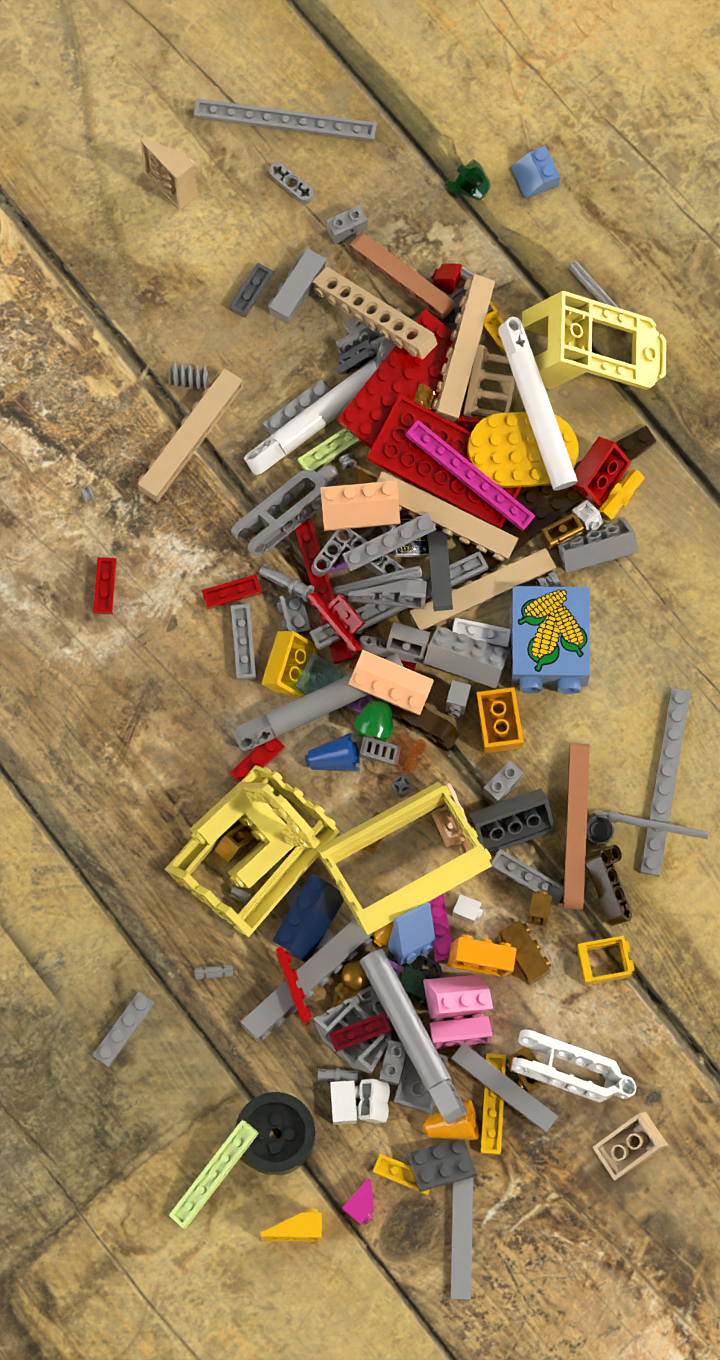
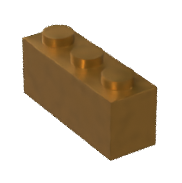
[499,920,551,985]

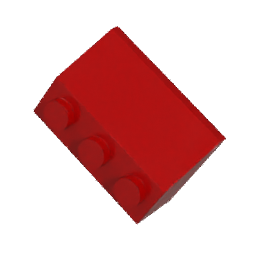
[572,436,632,508]

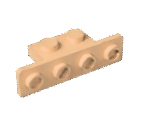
[431,783,473,852]

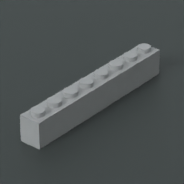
[241,918,373,1042]

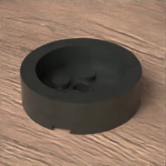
[235,1092,315,1175]

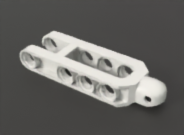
[511,1030,636,1103]

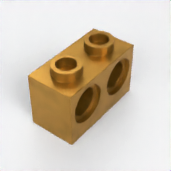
[506,1047,545,1093]

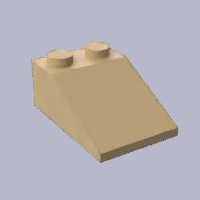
[592,1112,668,1181]

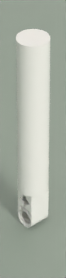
[499,317,578,490]
[244,357,377,475]

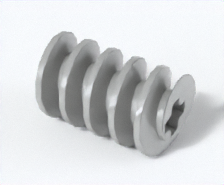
[169,363,208,389]

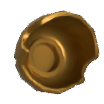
[340,961,370,991]

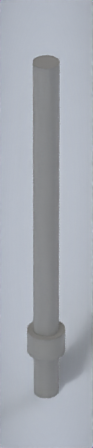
[594,810,710,839]

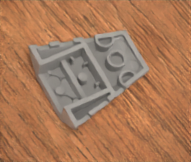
[313,985,395,1073]

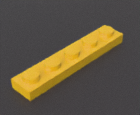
[480,1054,506,1155]

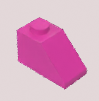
[342,1178,373,1226]

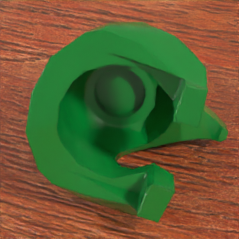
[354,700,394,742]

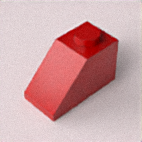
[432,264,462,294]

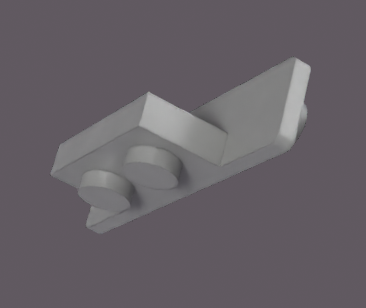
[336,307,403,355]

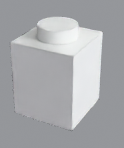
[452,894,483,925]

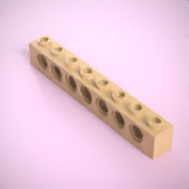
[312,267,437,360]

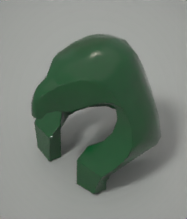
[445,159,491,201]

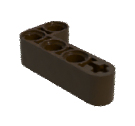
[388,703,459,752]
[585,844,632,926]

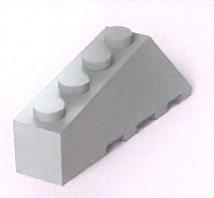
[558,517,638,573]

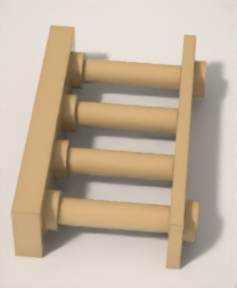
[463,345,517,417]

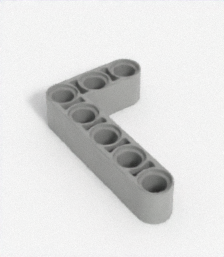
[311,529,412,580]

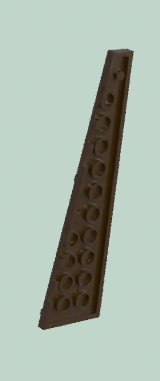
[455,425,656,576]

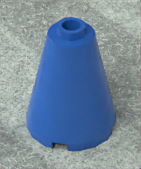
[305,733,360,772]

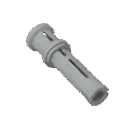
[259,565,314,602]

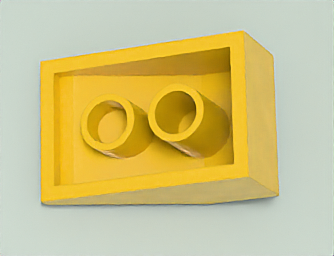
[261,1209,322,1242]

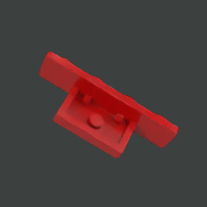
[307,593,365,653]

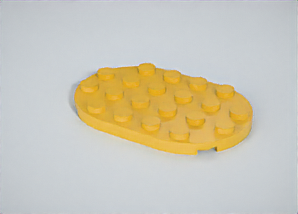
[467,412,579,488]

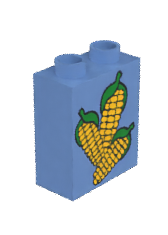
[511,586,590,694]

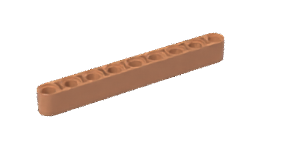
[563,743,590,910]

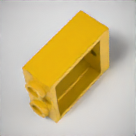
[576,936,634,986]

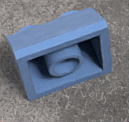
[511,146,560,199]

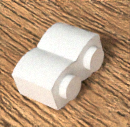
[358,1079,390,1123]

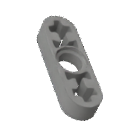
[269,163,313,204]

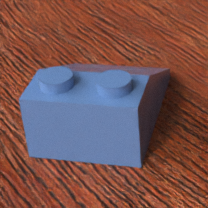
[387,902,435,965]

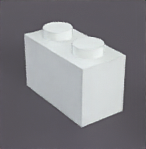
[330,1081,359,1125]

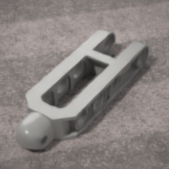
[231,465,339,557]

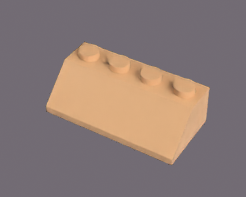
[320,481,400,531]
[348,650,434,716]

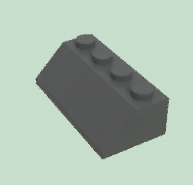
[469,788,556,854]

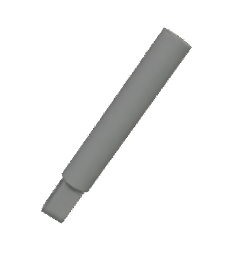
[233,653,404,751]
[360,949,467,1125]

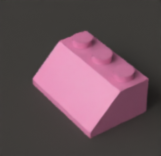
[423,975,493,1019]
[429,1014,492,1049]

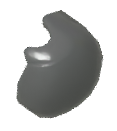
[586,815,615,845]

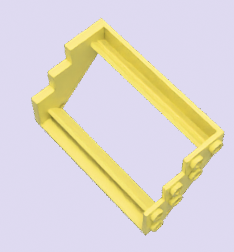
[165,765,340,937]
[316,781,492,935]

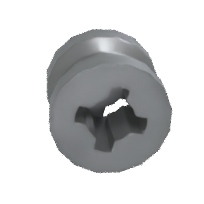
[392,775,411,798]

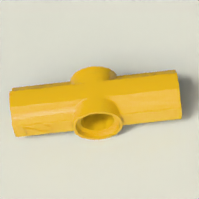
[598,468,645,522]

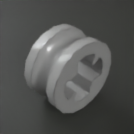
[339,453,358,469]
[80,485,95,504]

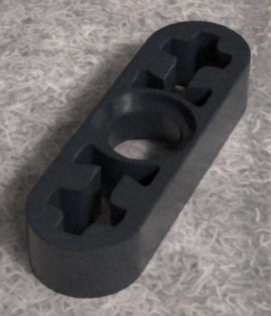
[388,951,442,979]

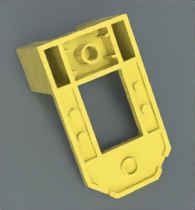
[522,291,666,390]
[189,782,320,888]

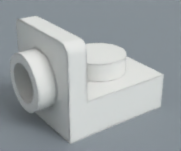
[572,500,603,533]

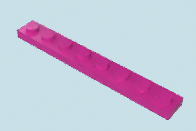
[405,420,535,532]

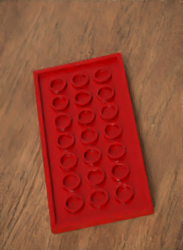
[336,309,473,449]
[366,394,522,529]

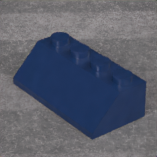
[272,873,344,963]

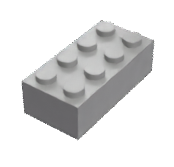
[423,627,510,688]

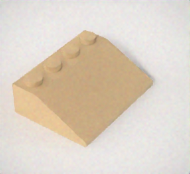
[140,138,197,210]

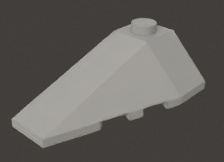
[348,578,427,609]

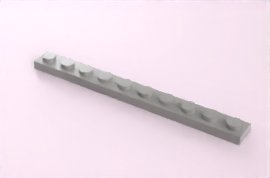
[194,99,377,142]
[309,551,488,650]
[640,688,691,877]

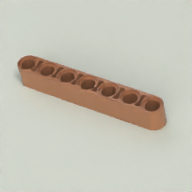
[348,232,456,320]

